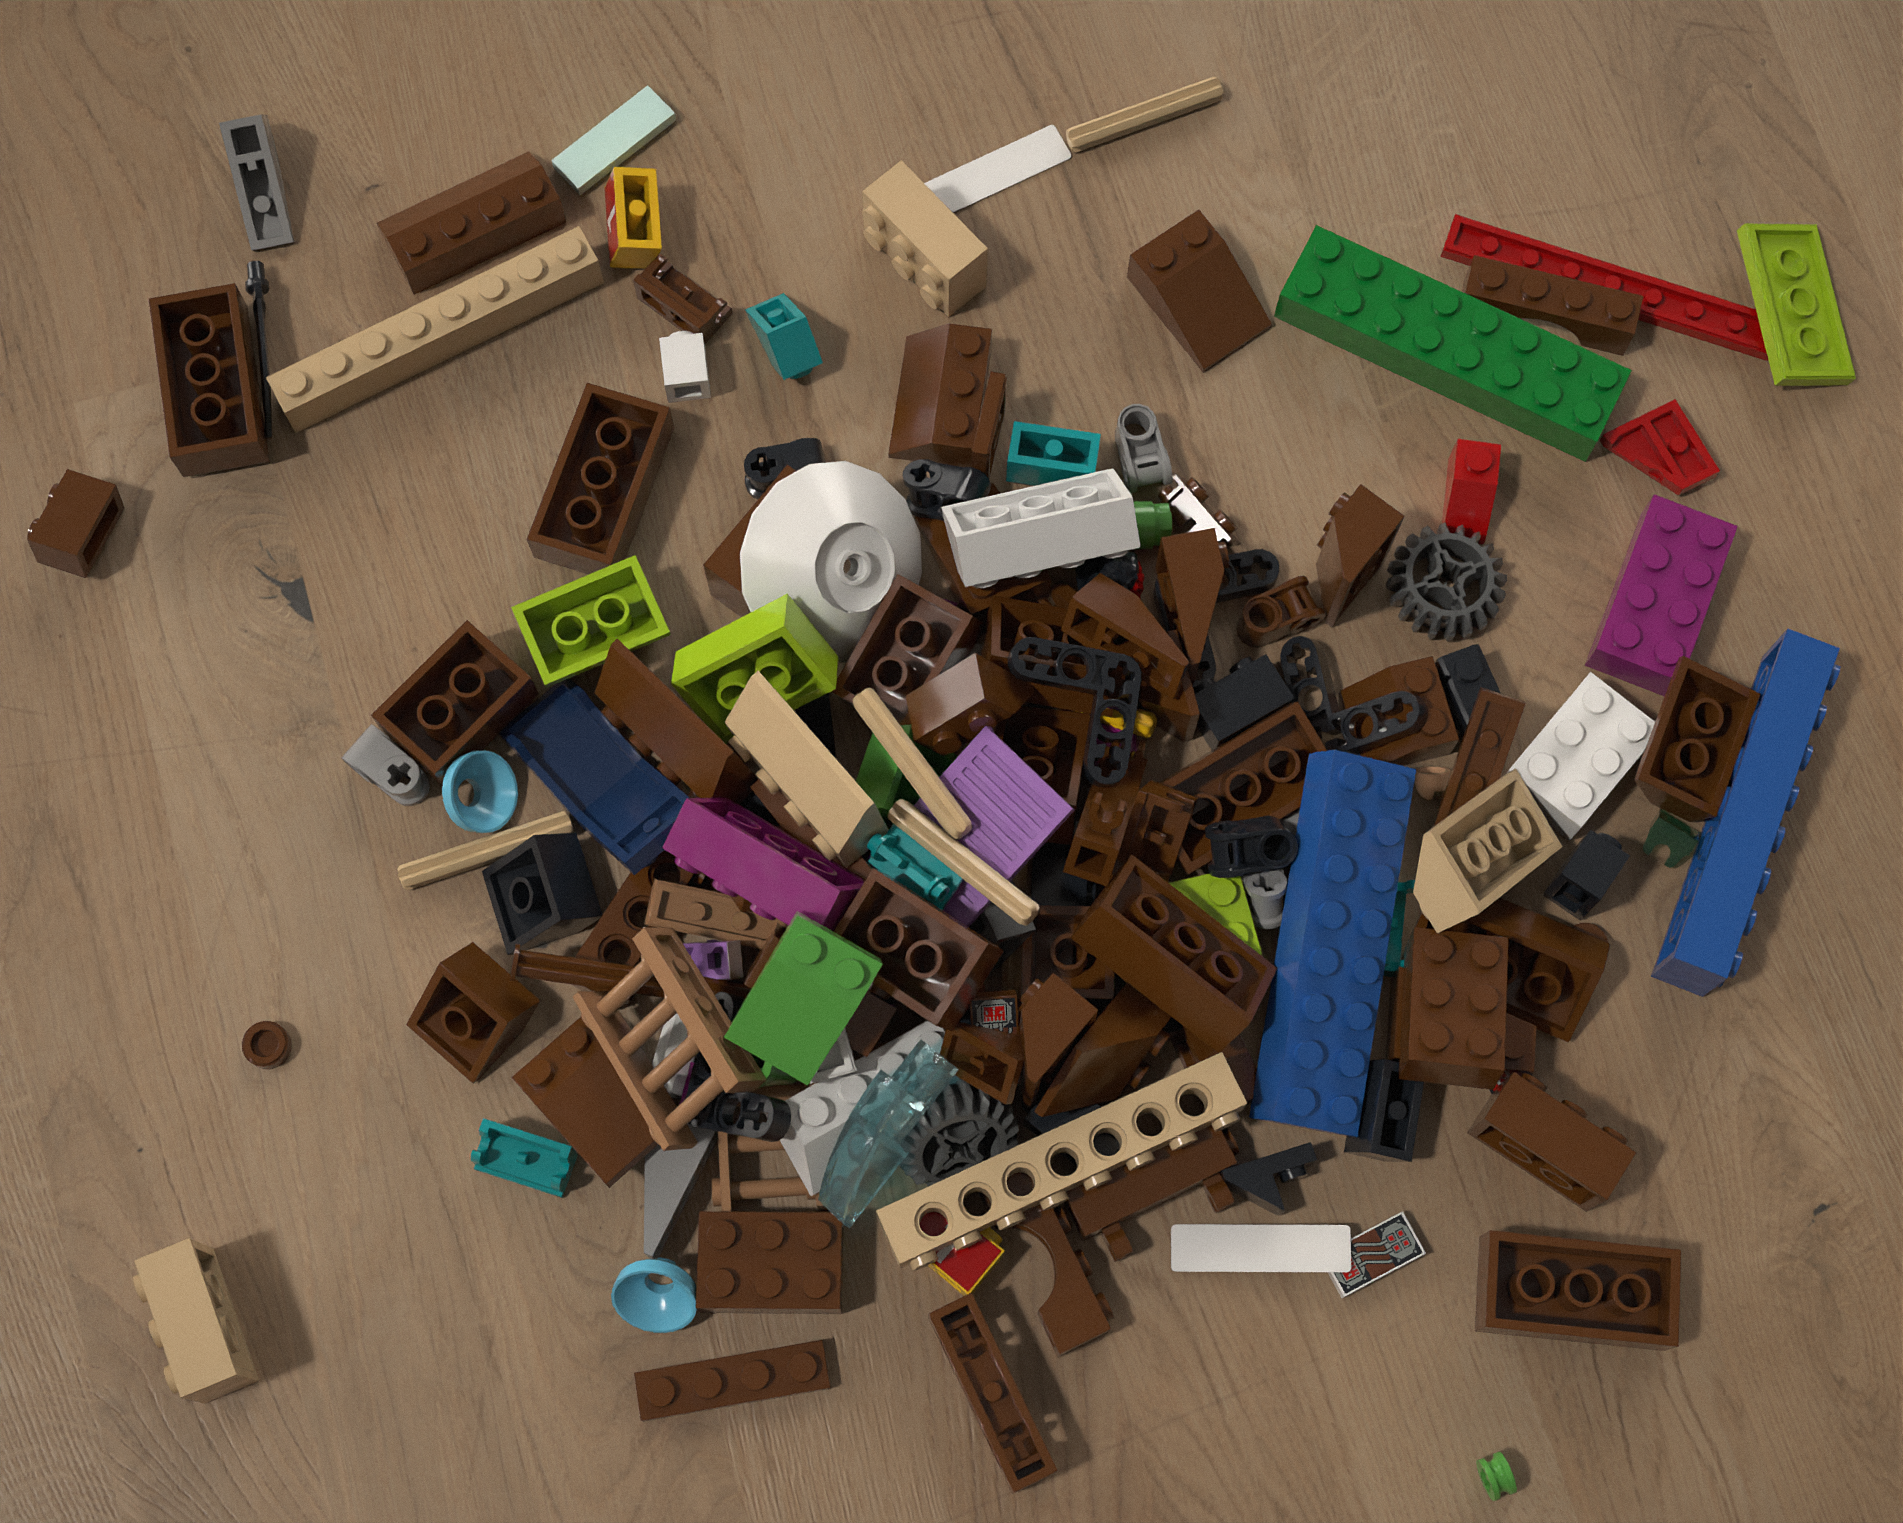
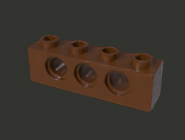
[571,850,710,1004]

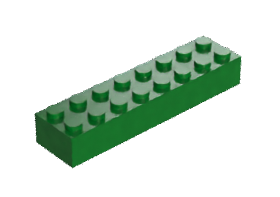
[1274,225,1632,462]

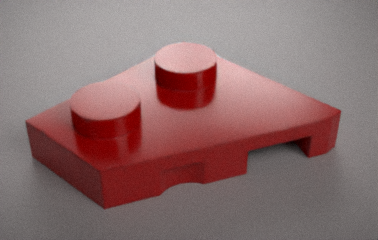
[1600,399,1720,496]

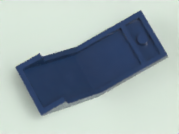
[499,678,690,875]

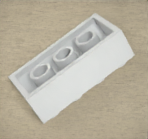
[941,468,1140,588]
[765,1021,959,1196]

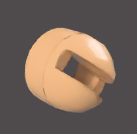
[1415,766,1451,800]

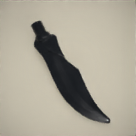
[245,261,272,438]

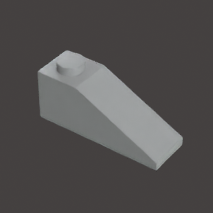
[219,114,294,251]
[644,1124,718,1259]

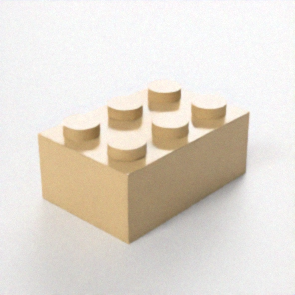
[862,160,988,318]
[133,1238,259,1403]

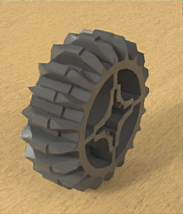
[1386,522,1507,642]
[892,1078,1019,1187]

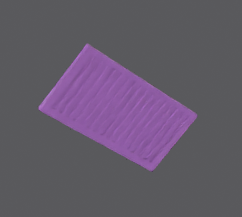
[868,726,1075,927]

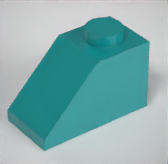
[745,293,823,380]

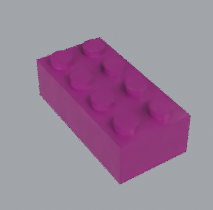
[1584,494,1738,697]
[662,797,866,931]

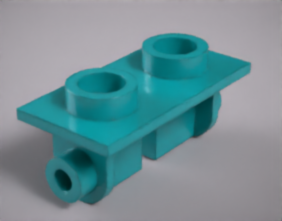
[867,824,964,910]

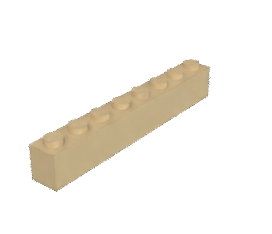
[266,226,604,433]

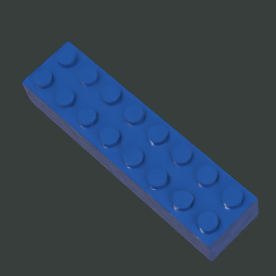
[1651,629,1841,997]
[1249,750,1416,1137]

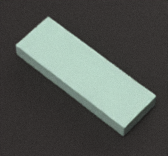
[551,85,676,195]

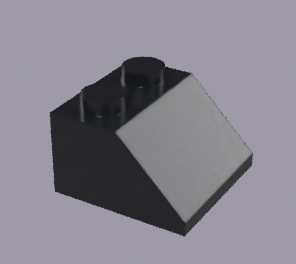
[482,833,603,955]

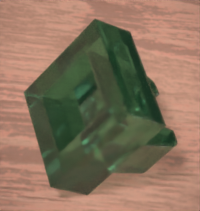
[1643,808,1700,868]

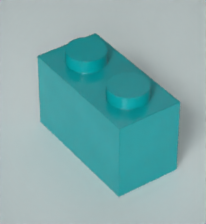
[1006,421,1101,486]

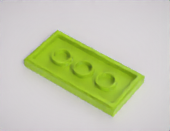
[1737,223,1856,386]

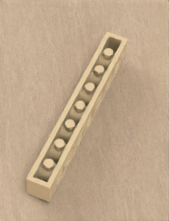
[876,1052,1247,1271]

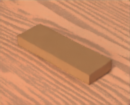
[644,878,787,949]

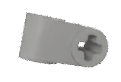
[1115,404,1173,493]
[341,724,430,806]
[1240,843,1287,929]

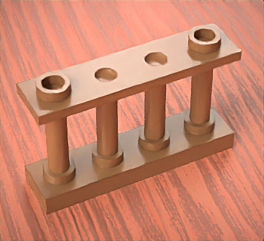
[572,927,767,1151]
[712,1081,837,1212]

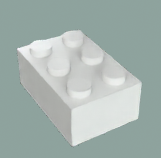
[1507,672,1655,841]

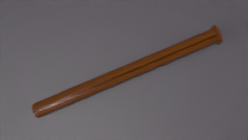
[510,944,751,999]

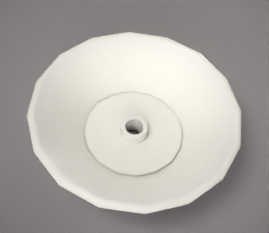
[740,461,922,663]

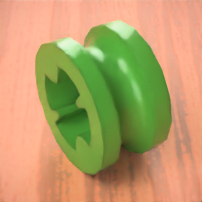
[1476,1452,1517,1501]

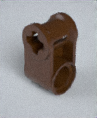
[1236,575,1326,648]

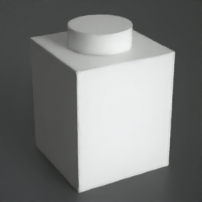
[659,331,711,403]

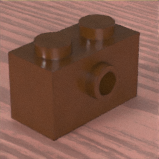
[27,469,125,578]

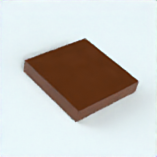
[971,371,1007,479]

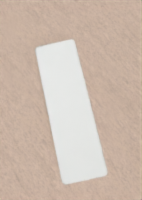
[924,125,1071,213]
[1171,1224,1351,1272]

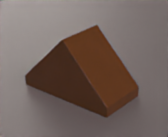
[937,1022,1024,1105]

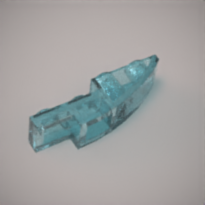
[818,1039,958,1228]

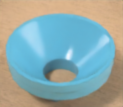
[442,750,518,833]
[611,1257,697,1333]

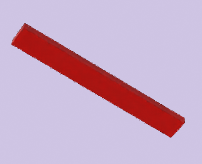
[1440,214,1768,361]

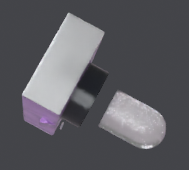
[683,939,755,979]

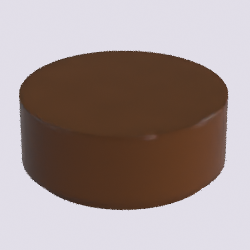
[242,1021,292,1069]

